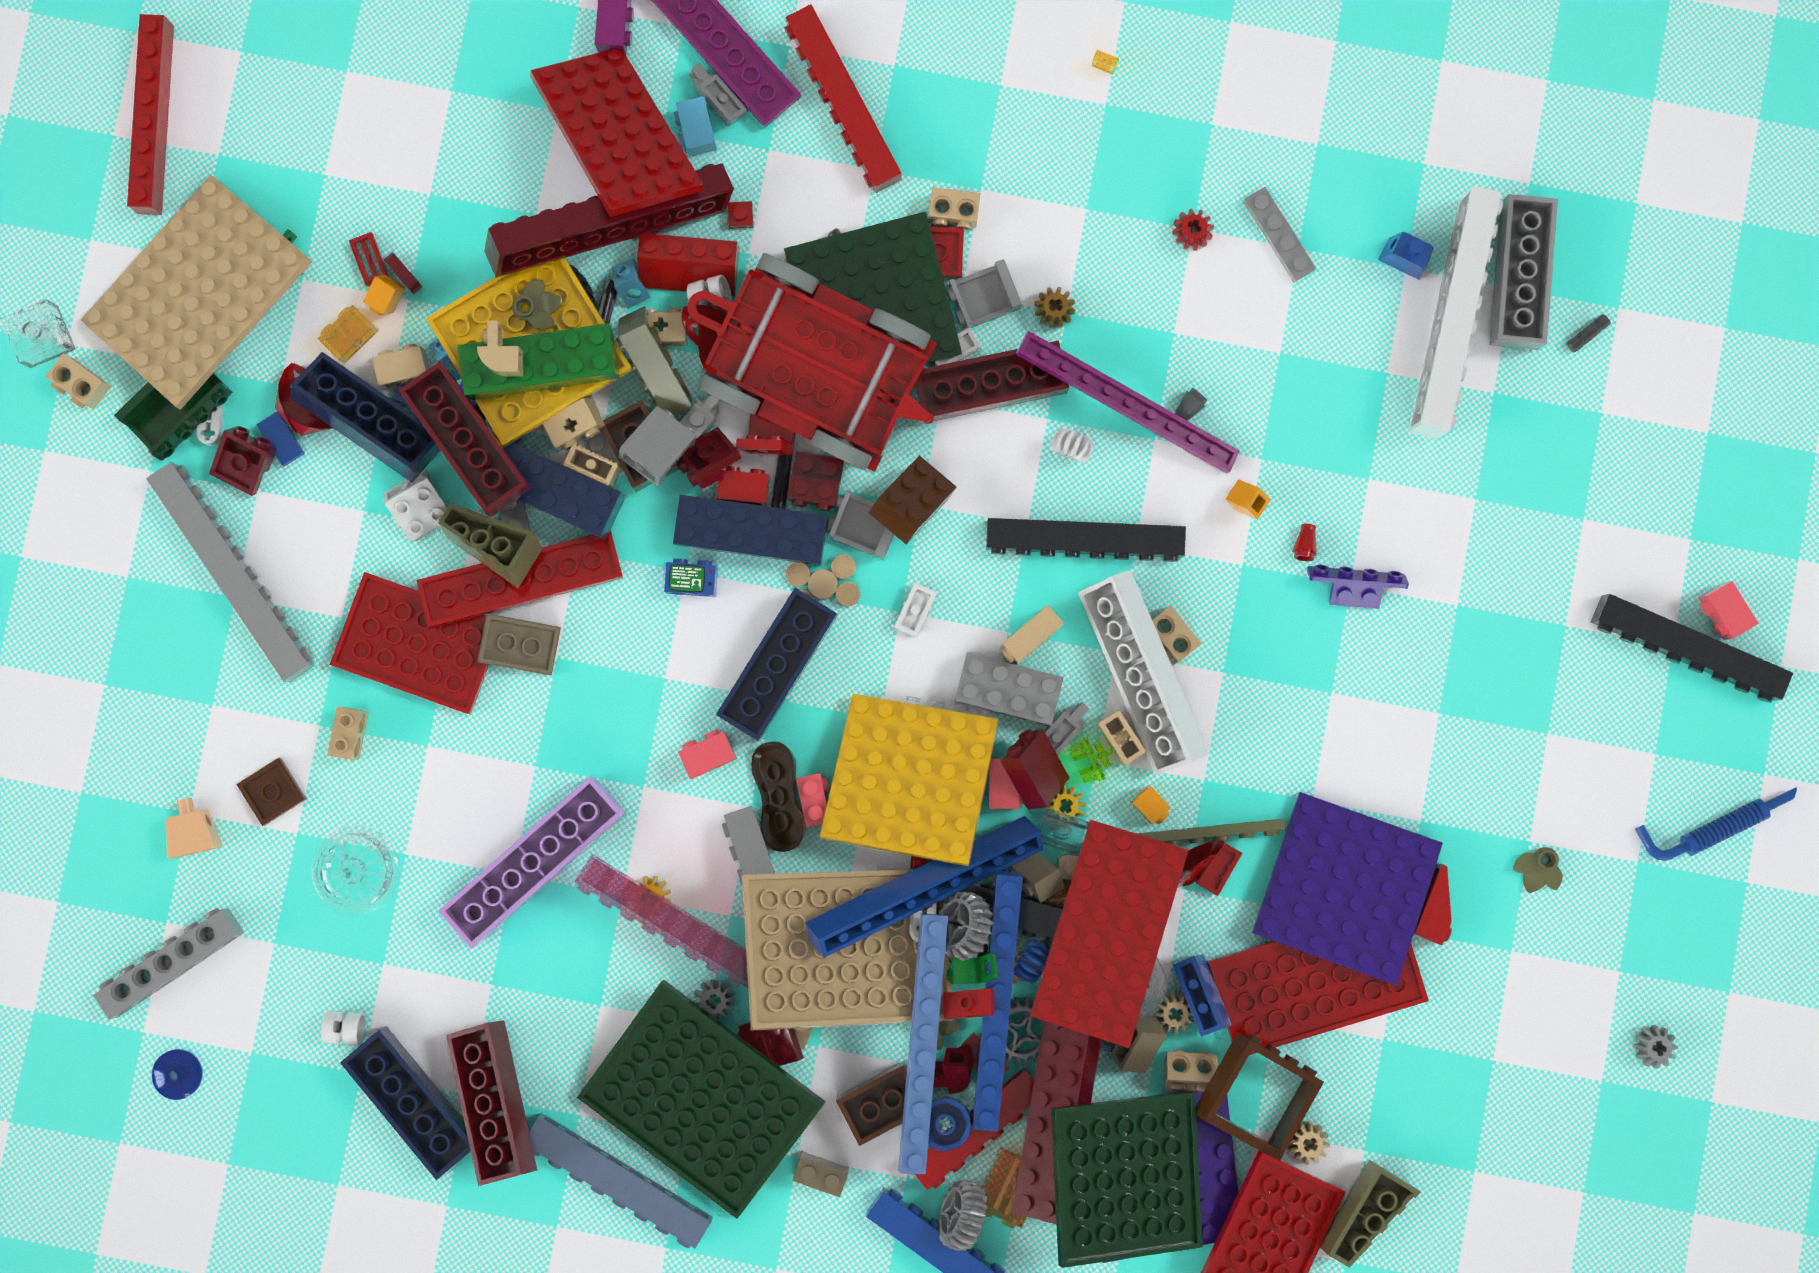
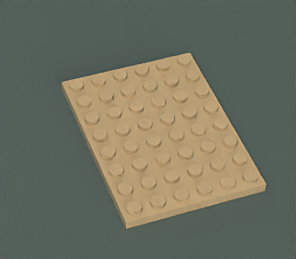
[81,175,313,410]
[742,870,954,1030]

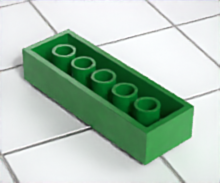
[458,323,620,400]

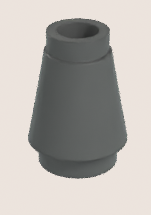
[1174,388,1207,421]

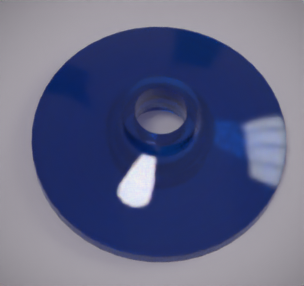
[152,1049,203,1100]

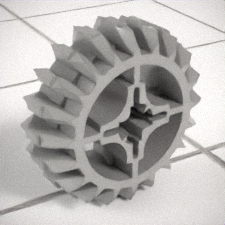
[938,892,994,961]
[1005,997,1044,1065]
[938,1180,987,1251]

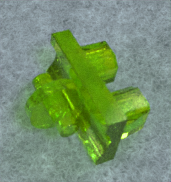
[1069,737,1113,783]

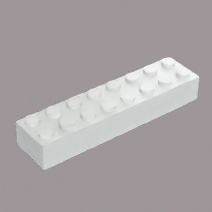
[1078,570,1209,775]

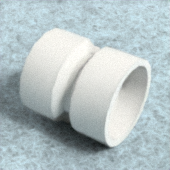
[687,275,732,309]
[321,1011,365,1046]

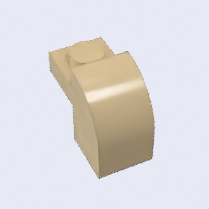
[477,321,523,376]

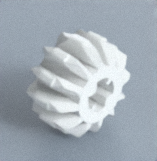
[1051,428,1094,463]

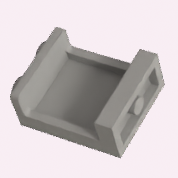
[946,259,1022,329]
[618,406,697,487]
[826,490,894,560]

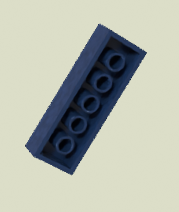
[290,352,441,482]
[494,434,627,540]
[673,495,829,566]
[716,587,839,741]
[340,1026,471,1180]

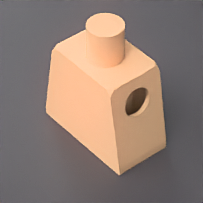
[166,798,223,859]

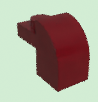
[933,1047,974,1094]

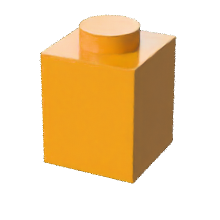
[363,275,406,315]
[1225,479,1271,520]
[1130,786,1171,825]

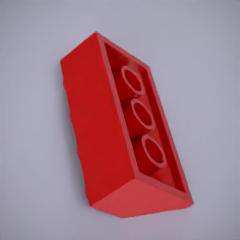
[637,234,740,296]

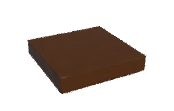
[236,758,307,826]

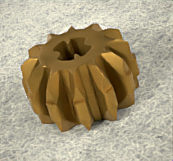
[1034,287,1076,329]

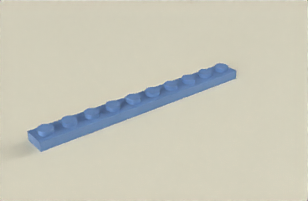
[898,913,948,1174]

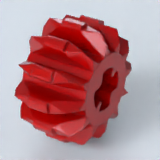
[1172,208,1214,251]

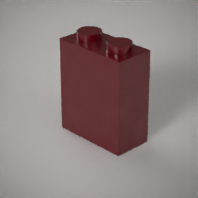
[1000,729,1070,810]

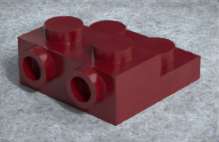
[209,426,277,496]
[676,427,742,489]
[787,451,845,511]
[737,1021,804,1066]

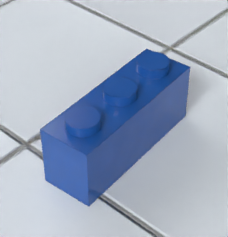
[1173,954,1232,1037]

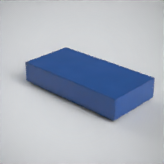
[256,412,305,467]

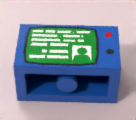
[664,558,718,597]

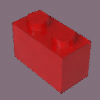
[716,466,770,506]

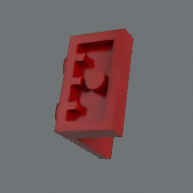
[736,414,795,455]

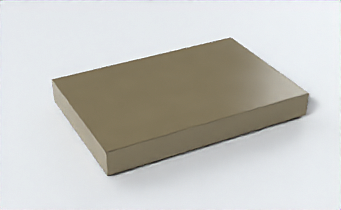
[477,613,561,676]

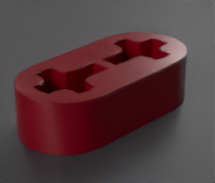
[383,252,423,294]

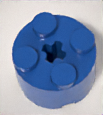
[928,1097,972,1151]

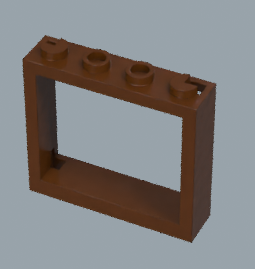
[1196,1032,1324,1160]

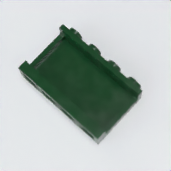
[114,373,233,461]

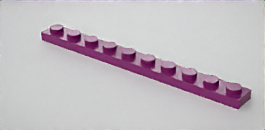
[1016,331,1240,474]

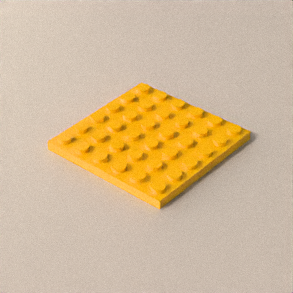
[426,258,633,447]
[820,693,999,866]

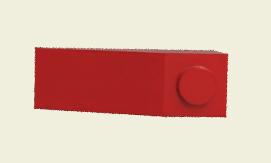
[1414,863,1452,945]

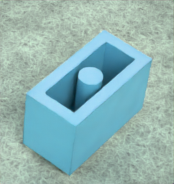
[673,96,717,156]

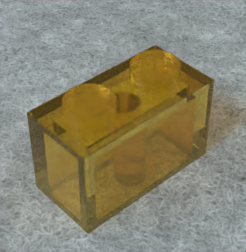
[317,304,379,364]

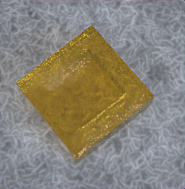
[1092,49,1119,75]

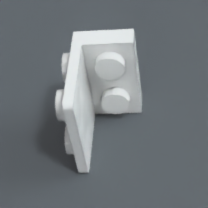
[383,469,448,542]

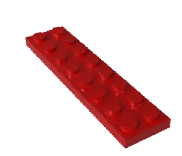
[416,530,623,629]

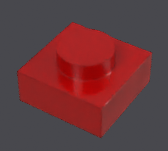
[728,201,754,229]

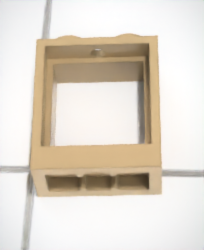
[1000,605,1064,665]

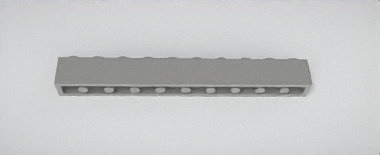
[146,462,315,683]

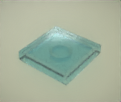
[1036,808,1090,856]

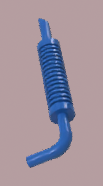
[1635,787,1797,861]

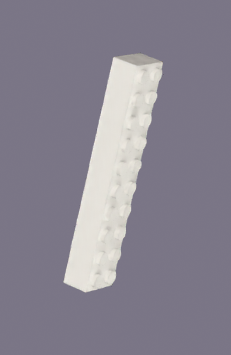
[1409,185,1503,439]

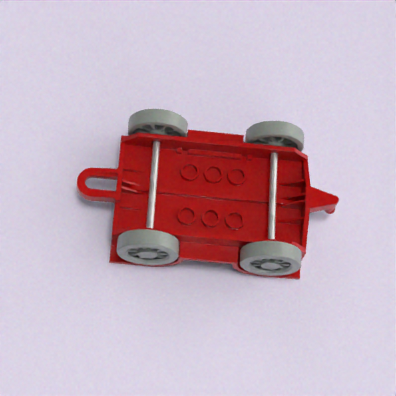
[687,253,938,472]

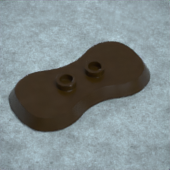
[751,742,806,852]

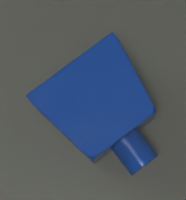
[1378,232,1434,280]

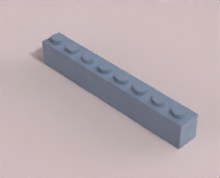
[529,1113,713,1249]

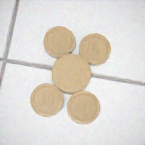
[786,554,861,606]

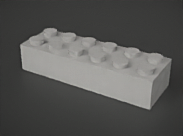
[1489,194,1558,350]

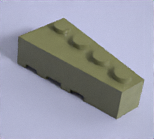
[616,306,692,415]
[438,503,542,588]
[1320,1159,1421,1268]

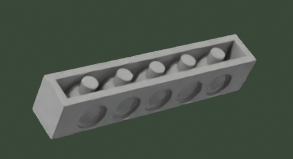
[93,908,244,1020]

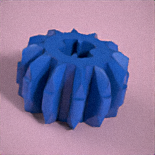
[1014,939,1050,985]

